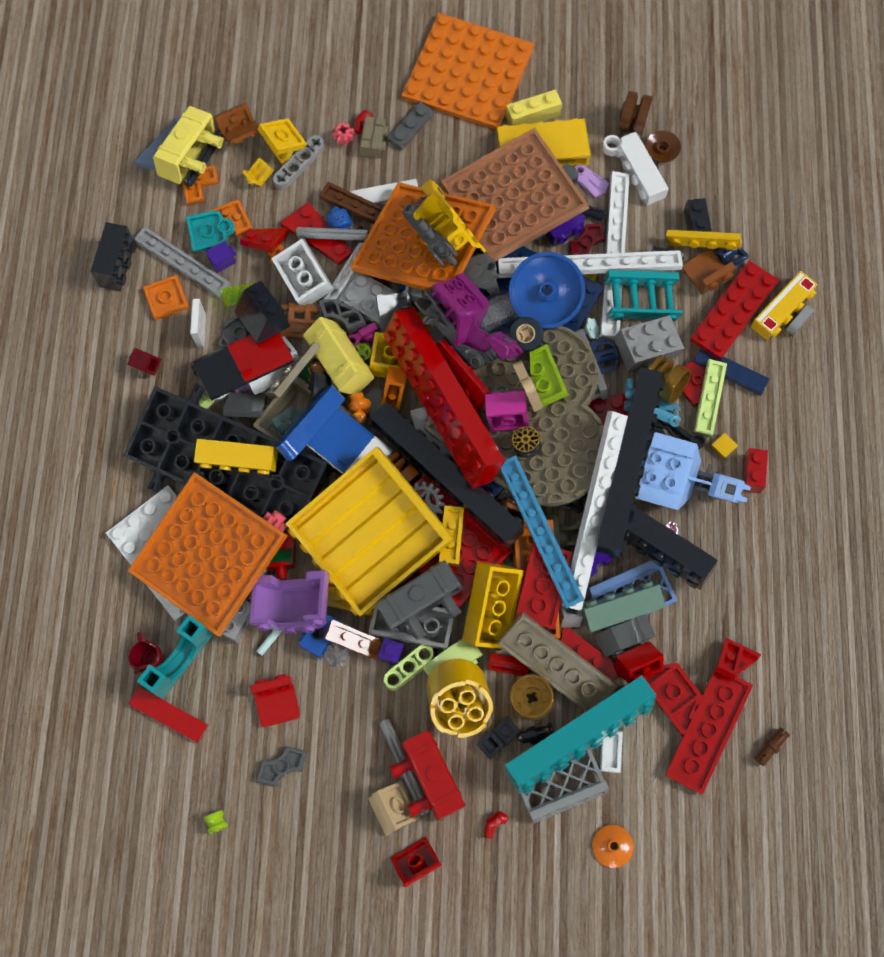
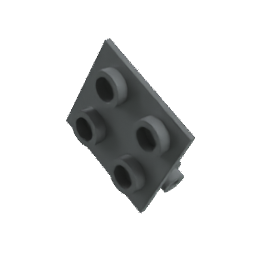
[376,291,413,333]

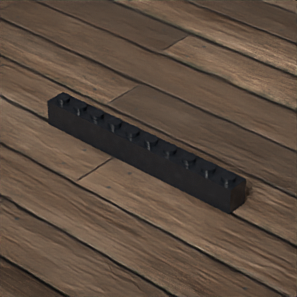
[596,367,665,557]
[369,402,524,549]

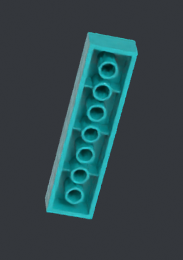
[505,675,657,795]

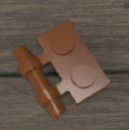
[280,303,319,338]

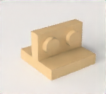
[368,781,420,836]

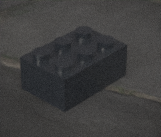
[90,222,136,292]

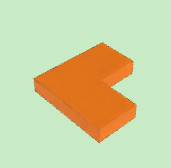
[182,165,219,206]
[207,199,253,237]

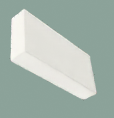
[599,731,623,773]

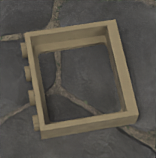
[253,376,353,461]

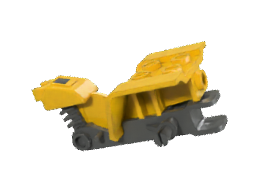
[403,179,486,266]

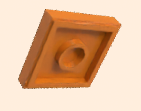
[142,275,190,321]

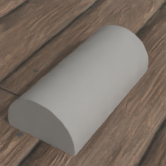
[368,606,454,650]

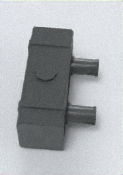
[376,560,464,641]

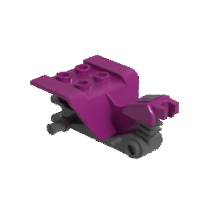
[414,272,523,369]

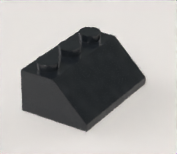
[234,281,290,344]

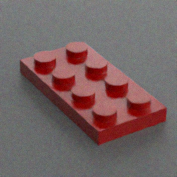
[514,542,572,630]

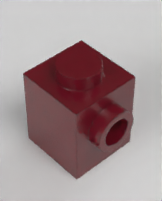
[127,347,162,376]

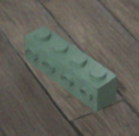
[581,580,666,632]

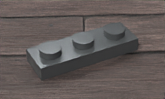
[388,102,434,151]

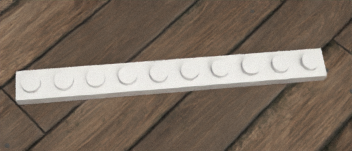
[599,171,629,340]
[497,250,683,278]
[562,411,628,611]

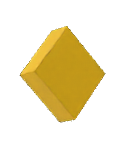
[711,433,738,460]

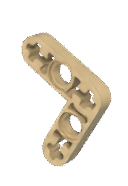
[512,360,543,412]

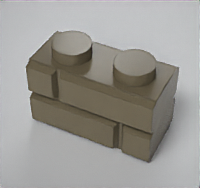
[359,116,389,159]

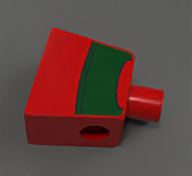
[266,534,296,581]

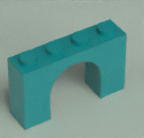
[137,615,213,699]

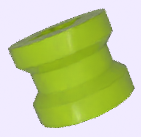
[355,343,371,365]
[203,810,228,834]

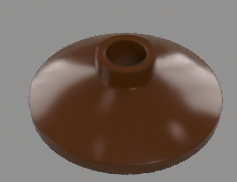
[645,130,681,163]

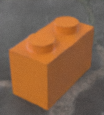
[381,366,407,410]

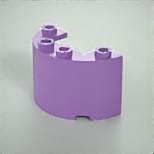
[249,570,329,634]

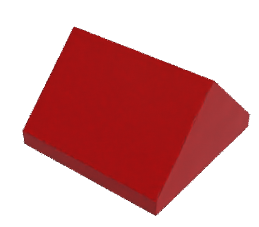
[390,837,442,887]

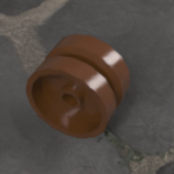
[618,91,653,135]

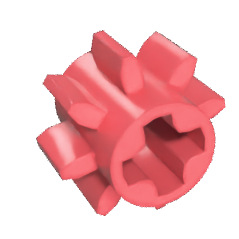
[333,122,355,146]
[263,510,287,532]

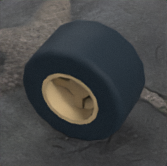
[509,317,544,353]

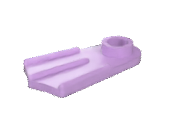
[575,165,609,199]

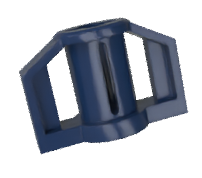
[714,247,748,266]
[589,338,619,374]

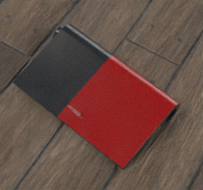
[191,333,295,401]

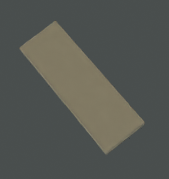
[497,611,618,712]

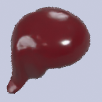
[128,632,163,675]

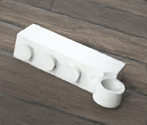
[602,132,669,205]

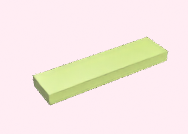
[693,359,727,436]

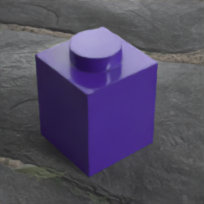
[206,241,236,273]
[378,638,404,666]

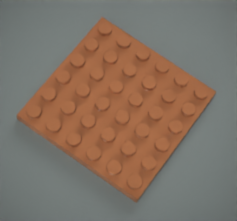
[441,128,589,262]

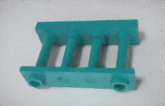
[603,270,683,322]

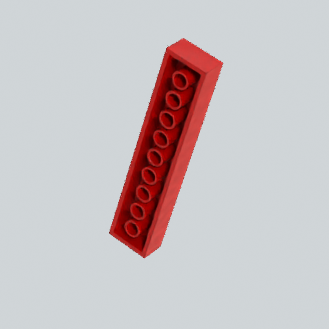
[383,307,505,488]

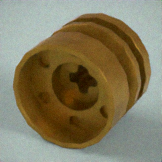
[649,355,691,405]
[510,674,553,721]

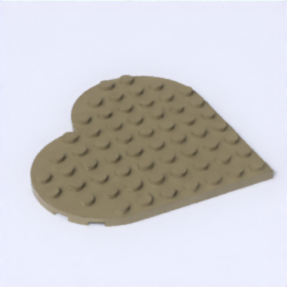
[423,326,604,506]

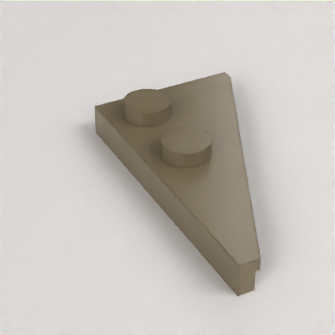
[265,342,320,399]

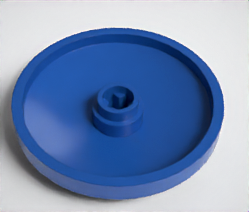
[509,252,586,329]

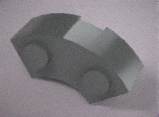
[319,299,366,335]
[596,615,656,658]

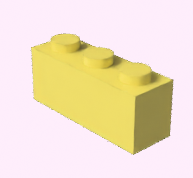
[506,89,562,126]

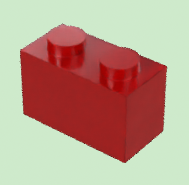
[742,448,768,493]
[616,641,664,684]

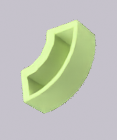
[423,639,483,676]

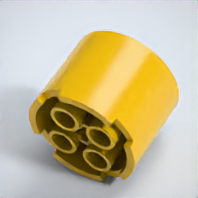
[426,659,493,738]

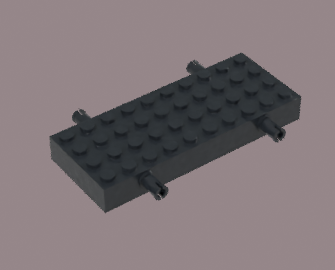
[123,383,331,530]

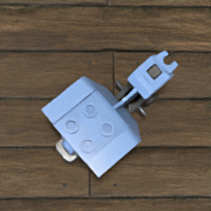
[635,432,751,510]

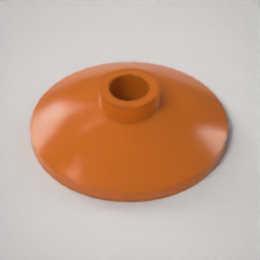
[592,825,634,868]

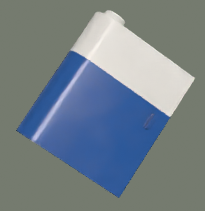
[307,407,393,474]

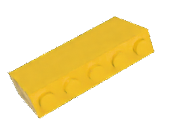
[496,118,591,167]

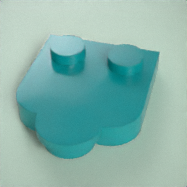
[186,210,235,253]

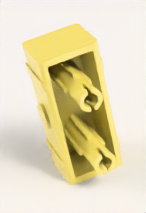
[153,106,224,184]
[303,317,374,395]

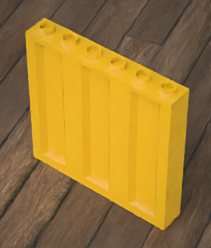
[285,446,455,616]

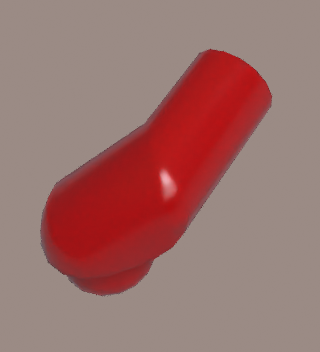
[354,110,373,135]
[483,811,508,839]

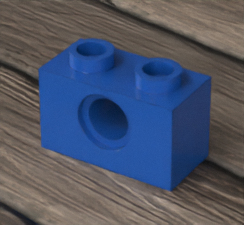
[299,615,340,660]

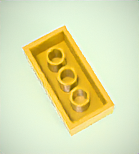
[462,562,523,649]

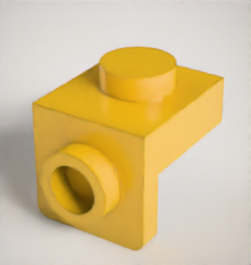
[242,157,274,186]

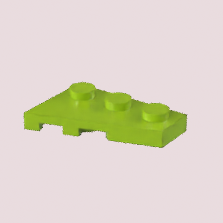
[530,344,569,410]

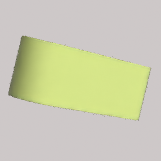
[384,645,433,691]

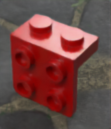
[250,674,300,727]

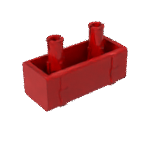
[389,730,466,822]

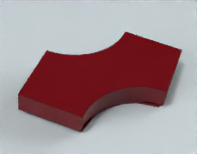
[569,223,605,255]

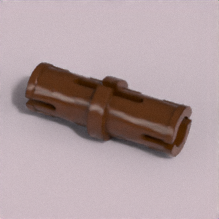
[754,727,790,766]

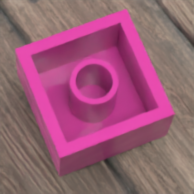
[485,390,529,432]

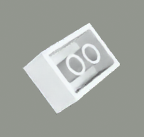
[271,239,334,306]

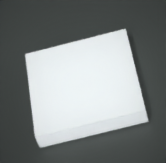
[190,299,206,348]

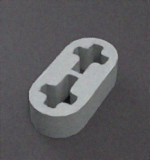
[786,305,815,336]

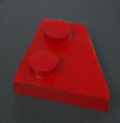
[240,228,289,253]
[715,638,761,680]

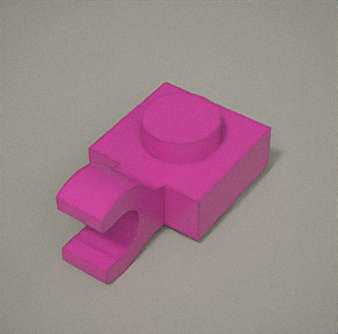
[347,323,378,347]

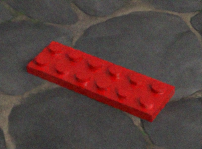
[689,260,779,361]
[664,667,753,795]

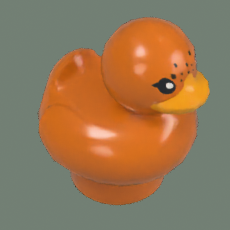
[348,393,371,424]

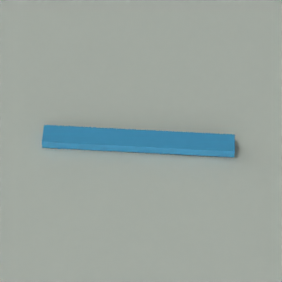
[501,455,585,609]

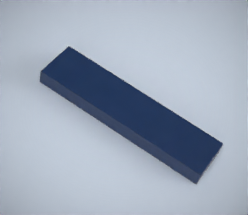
[694,348,770,396]

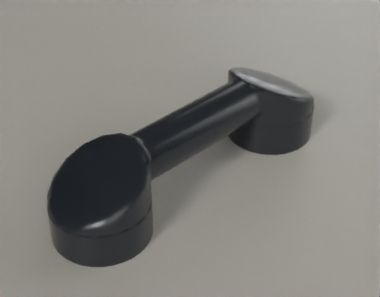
[659,410,706,450]

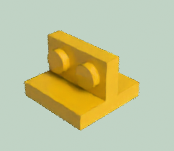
[258,118,307,165]

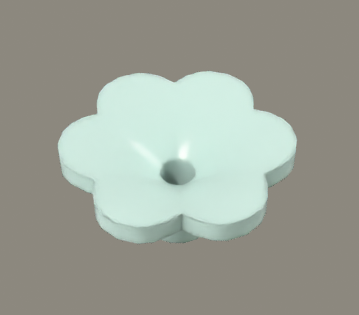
[583,318,600,340]

